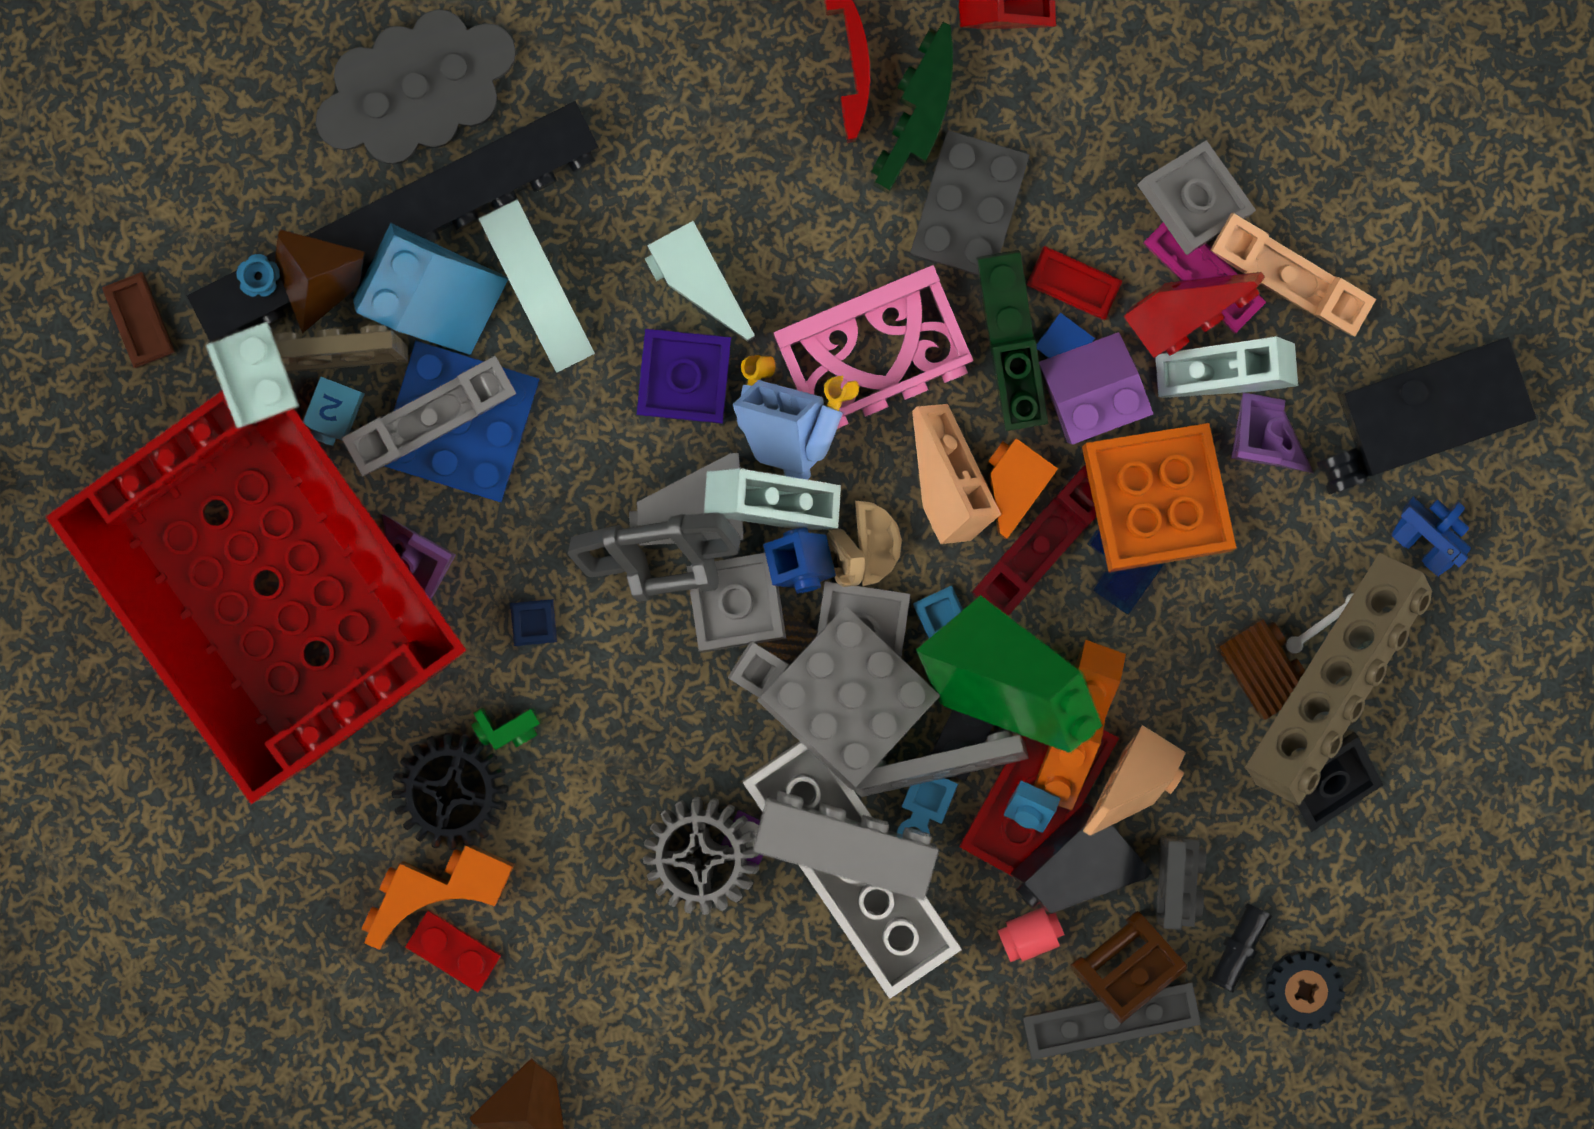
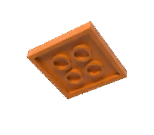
[1082,423,1237,572]

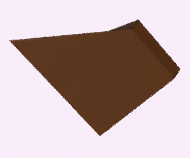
[275,229,365,334]
[469,1058,564,1129]

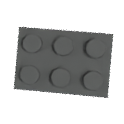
[910,130,1030,276]

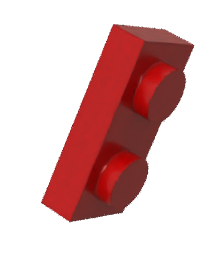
[405,910,502,993]

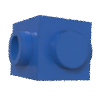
[763,528,836,593]

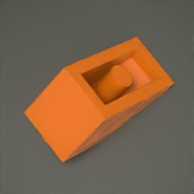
[988,438,1058,539]

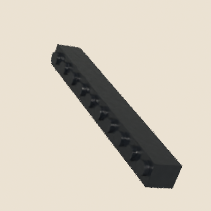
[186,101,600,343]

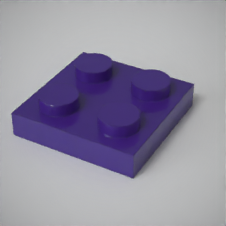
[636,329,731,424]

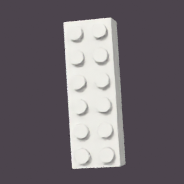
[743,741,962,999]

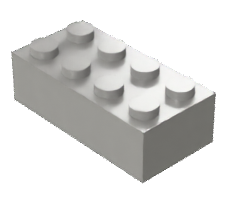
[753,791,939,901]

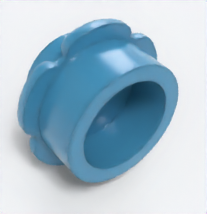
[236,254,280,297]

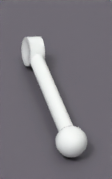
[1286,593,1354,653]

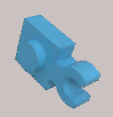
[897,778,959,834]

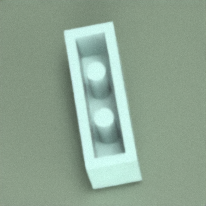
[704,469,841,530]

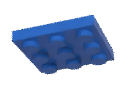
[385,340,540,503]

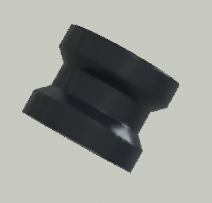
[1316,447,1369,495]

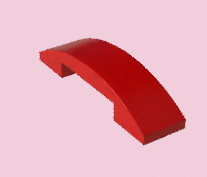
[824,0,870,143]

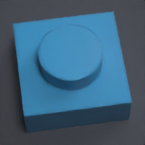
[1003,781,1061,833]

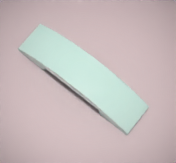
[479,199,595,373]

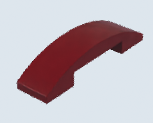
[971,465,1097,616]

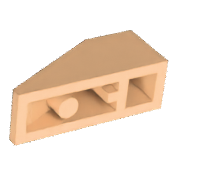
[912,404,1001,544]
[1083,725,1186,836]

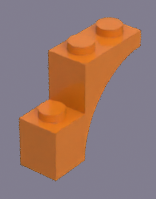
[1034,640,1126,810]
[362,845,515,950]

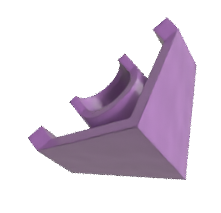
[1231,393,1313,473]
[383,514,456,599]

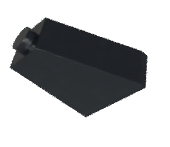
[1010,803,1153,913]

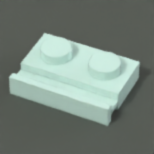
[206,322,299,428]

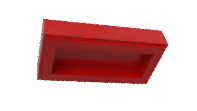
[1026,246,1123,321]

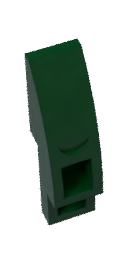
[871,22,953,194]
[976,250,1048,431]

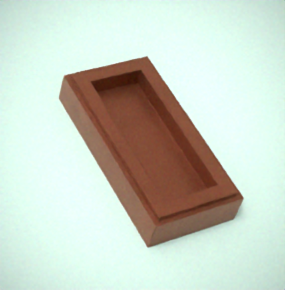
[102,272,176,369]

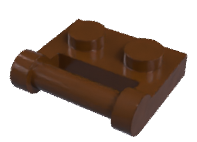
[1070,911,1187,1023]

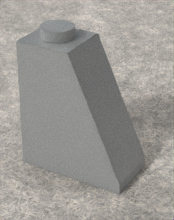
[629,453,744,546]

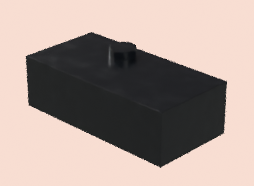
[1338,337,1537,476]

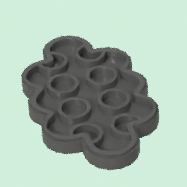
[315,9,516,165]

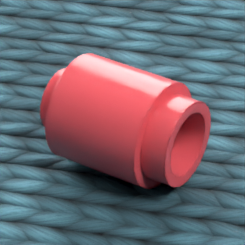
[997,907,1065,962]

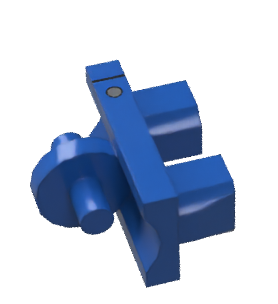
[1392,497,1471,576]

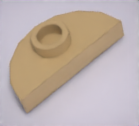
[855,501,902,587]
[827,529,865,587]

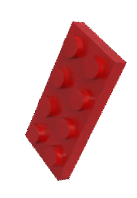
[959,729,1119,877]

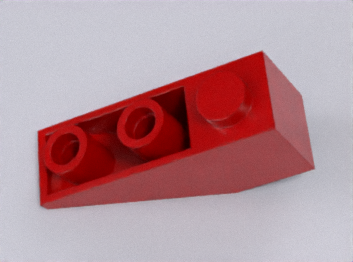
[1123,272,1265,358]

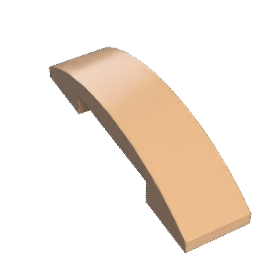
[1210,213,1376,337]

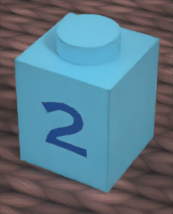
[303,377,365,446]

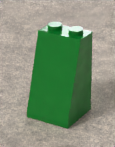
[916,595,1103,753]

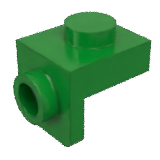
[471,708,542,750]

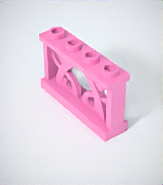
[773,265,974,429]

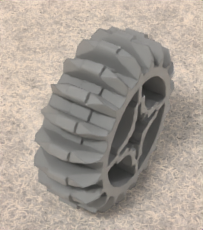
[643,797,759,915]

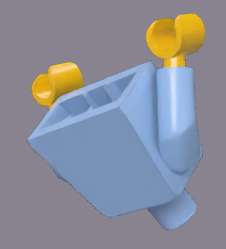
[732,355,859,480]

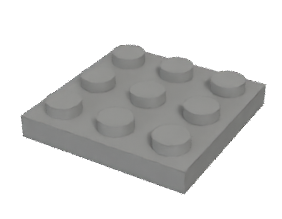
[757,606,940,790]

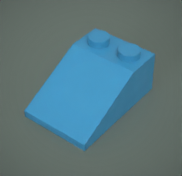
[353,223,508,355]

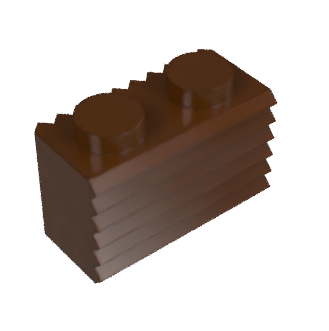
[1216,618,1305,720]

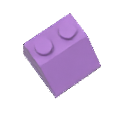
[1039,332,1153,445]

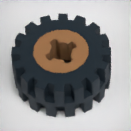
[1264,950,1345,1030]

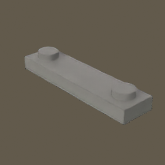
[854,731,1029,797]

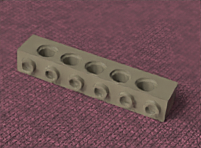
[1245,553,1432,805]

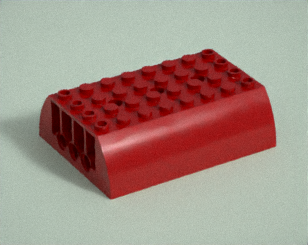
[45,390,467,804]

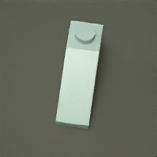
[644,221,755,342]
[1155,336,1298,398]

